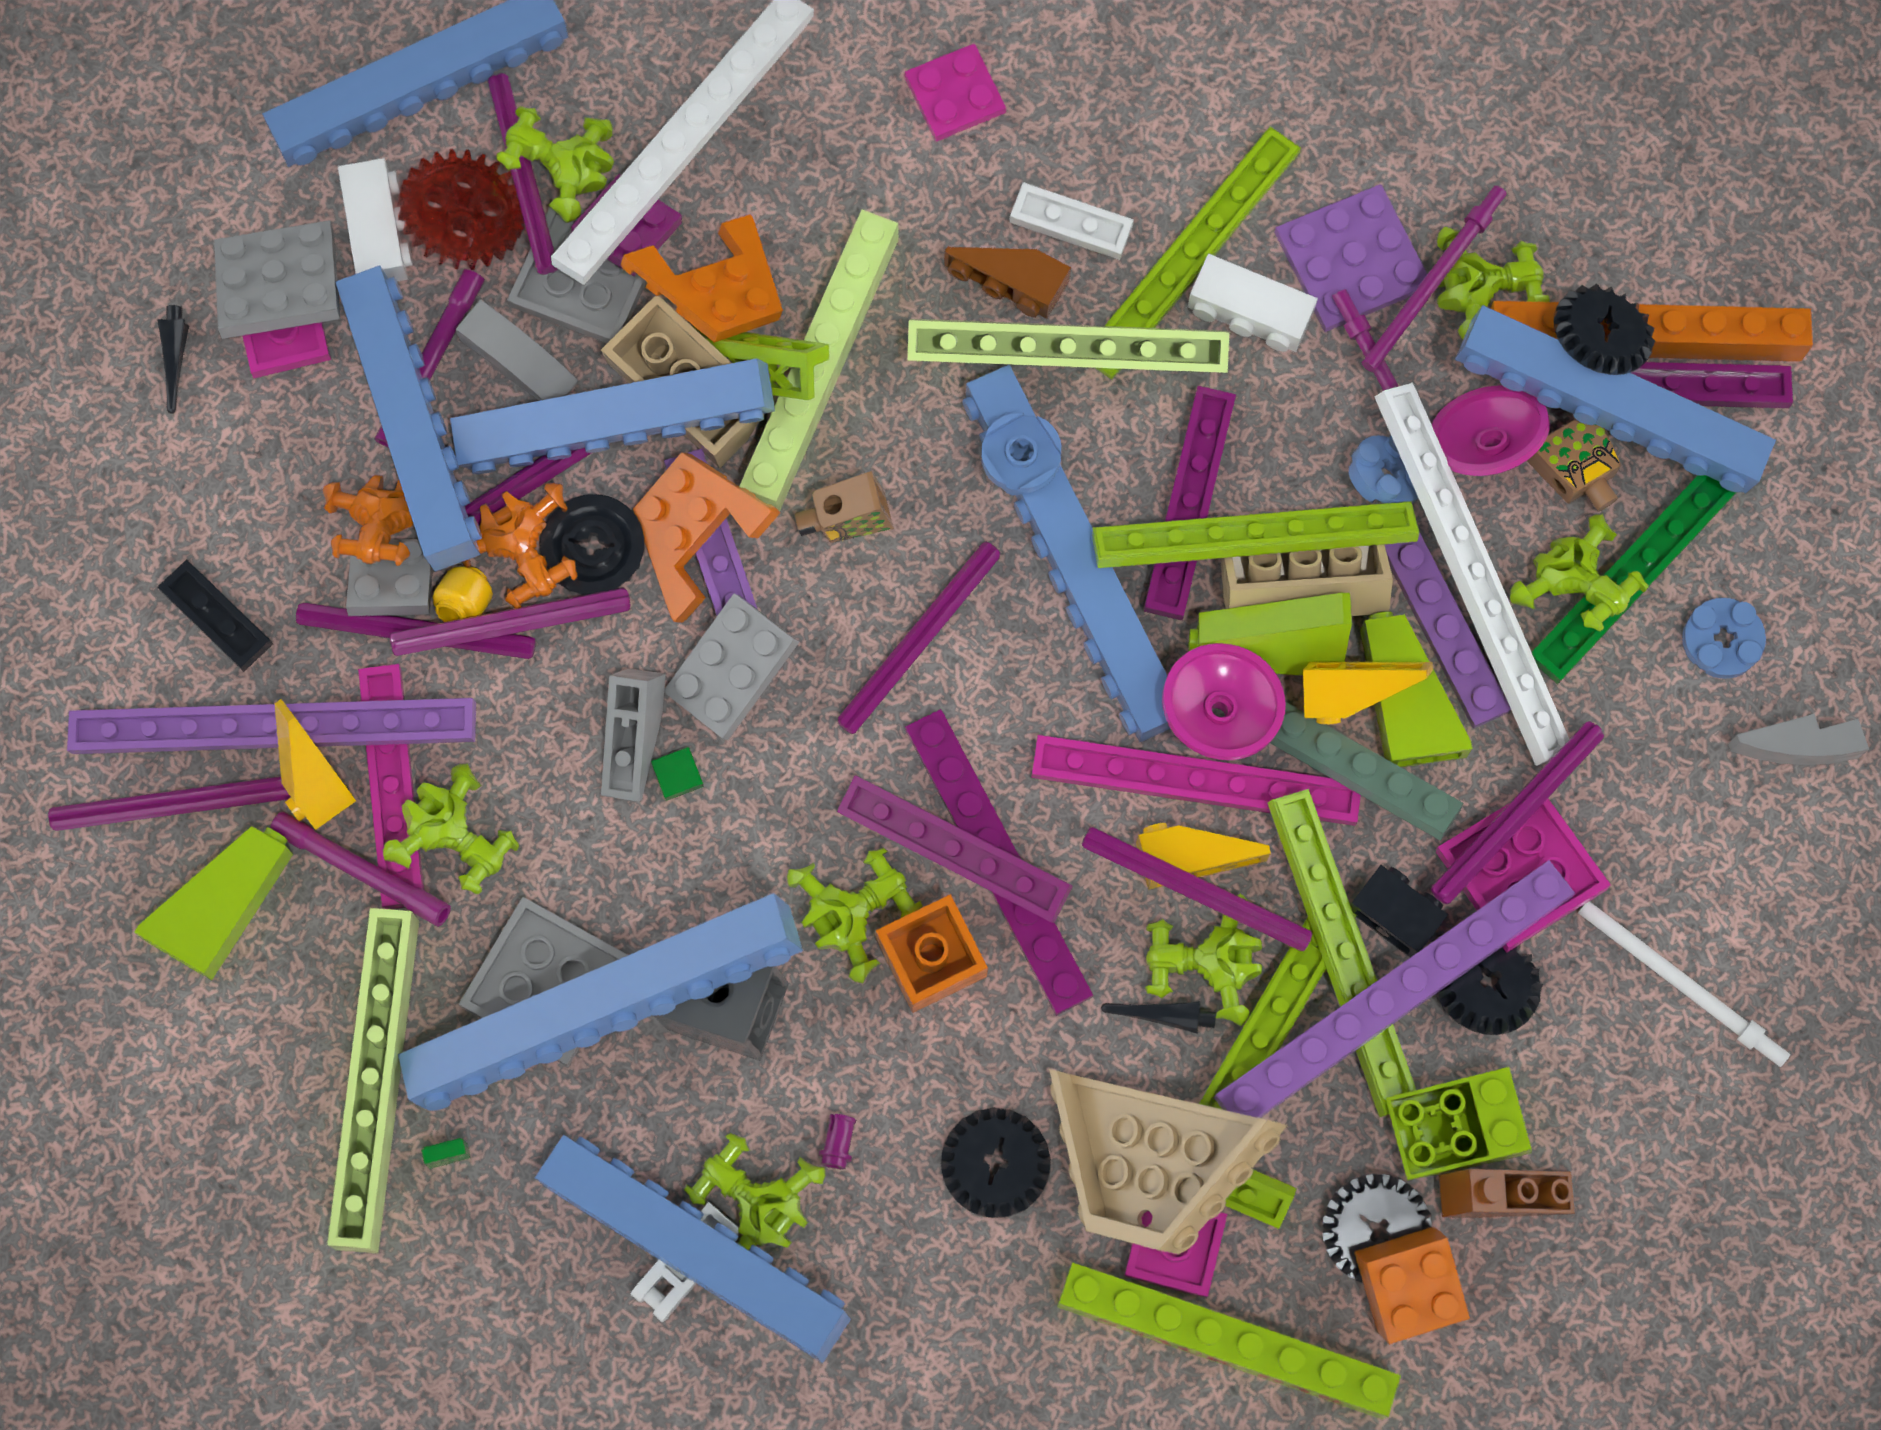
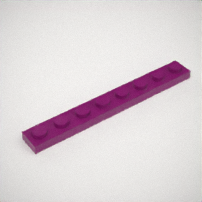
[905,709,1093,1016]

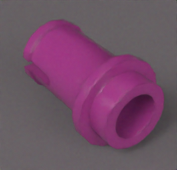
[818,1114,856,1170]

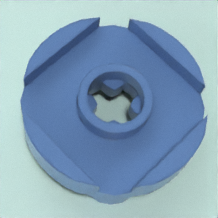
[981,412,1061,495]
[1349,435,1419,505]
[1682,598,1766,679]

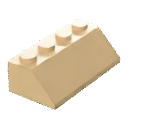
[601,295,759,468]
[1221,544,1393,616]

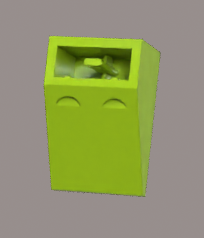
[1386,1067,1532,1181]

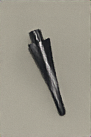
[157,305,189,414]
[1101,1001,1217,1034]

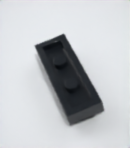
[157,559,273,672]

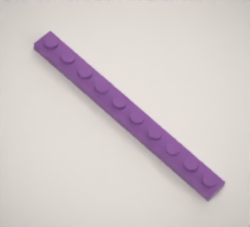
[67,698,476,754]
[1215,860,1575,1118]

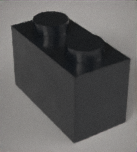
[1350,865,1448,958]

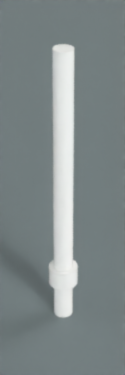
[1578,901,1791,1067]

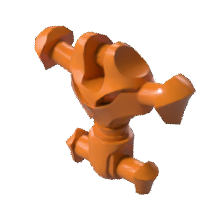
[323,475,413,566]
[462,483,578,609]

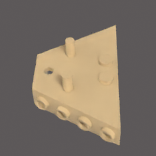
[1049,1069,1288,1254]

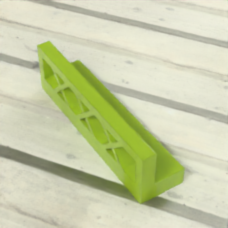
[693,327,829,401]

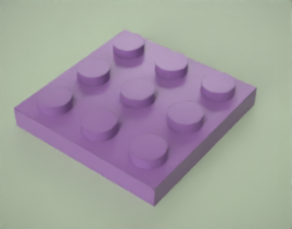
[1274,184,1427,332]

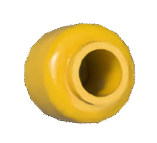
[432,567,493,622]

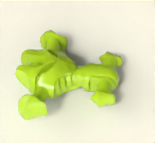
[497,106,614,223]
[1436,227,1550,339]
[1510,514,1648,631]
[383,764,519,894]
[787,847,923,983]
[1145,893,1262,1026]
[684,1133,826,1251]

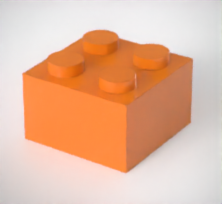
[875,894,988,1013]
[1354,1226,1470,1344]

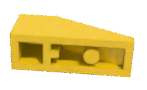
[1303,662,1433,724]
[274,699,356,830]
[1136,823,1271,890]

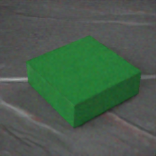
[651,747,704,801]
[421,1138,471,1169]

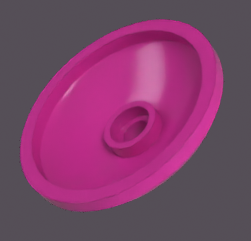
[1431,385,1550,476]
[1162,643,1285,760]

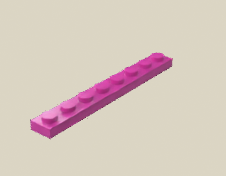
[1031,735,1361,826]

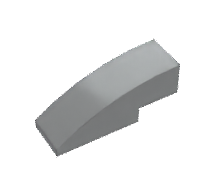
[456,299,579,401]
[1728,714,1869,765]

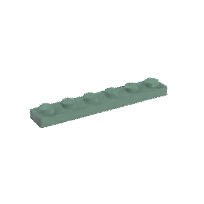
[1270,702,1463,841]

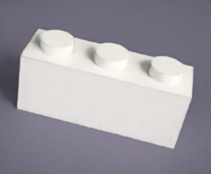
[338,158,413,282]
[1187,254,1318,352]

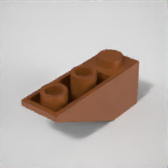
[944,247,1071,319]
[1439,1169,1575,1218]

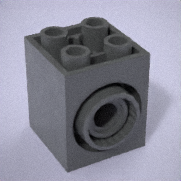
[653,966,789,1061]

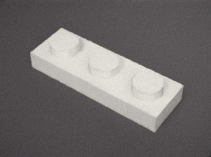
[1009,182,1134,260]

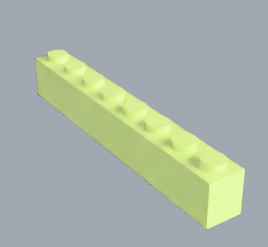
[739,210,898,511]
[907,319,1230,373]
[327,908,419,1254]

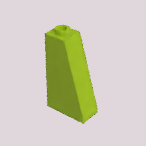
[1188,593,1352,675]
[1360,611,1473,767]
[134,826,293,981]

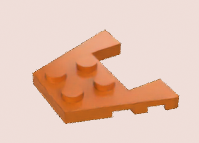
[620,214,783,343]
[633,452,780,623]

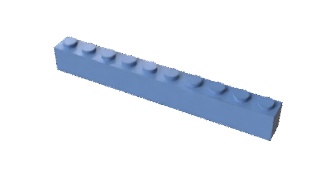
[962,364,1171,743]
[398,893,803,1111]

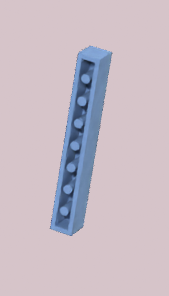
[262,0,568,167]
[335,265,482,572]
[1455,305,1776,493]
[450,358,775,474]
[535,1135,851,1363]

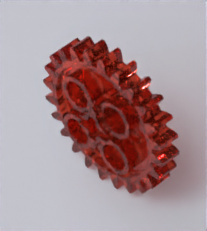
[397,149,524,270]

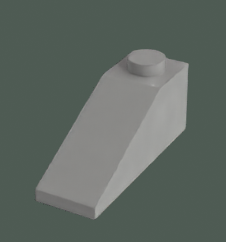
[601,668,666,802]

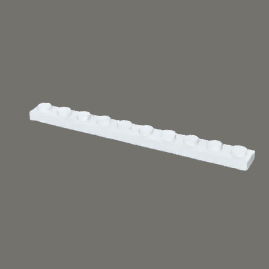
[551,0,814,285]
[1375,383,1569,766]

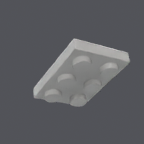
[664,593,799,740]

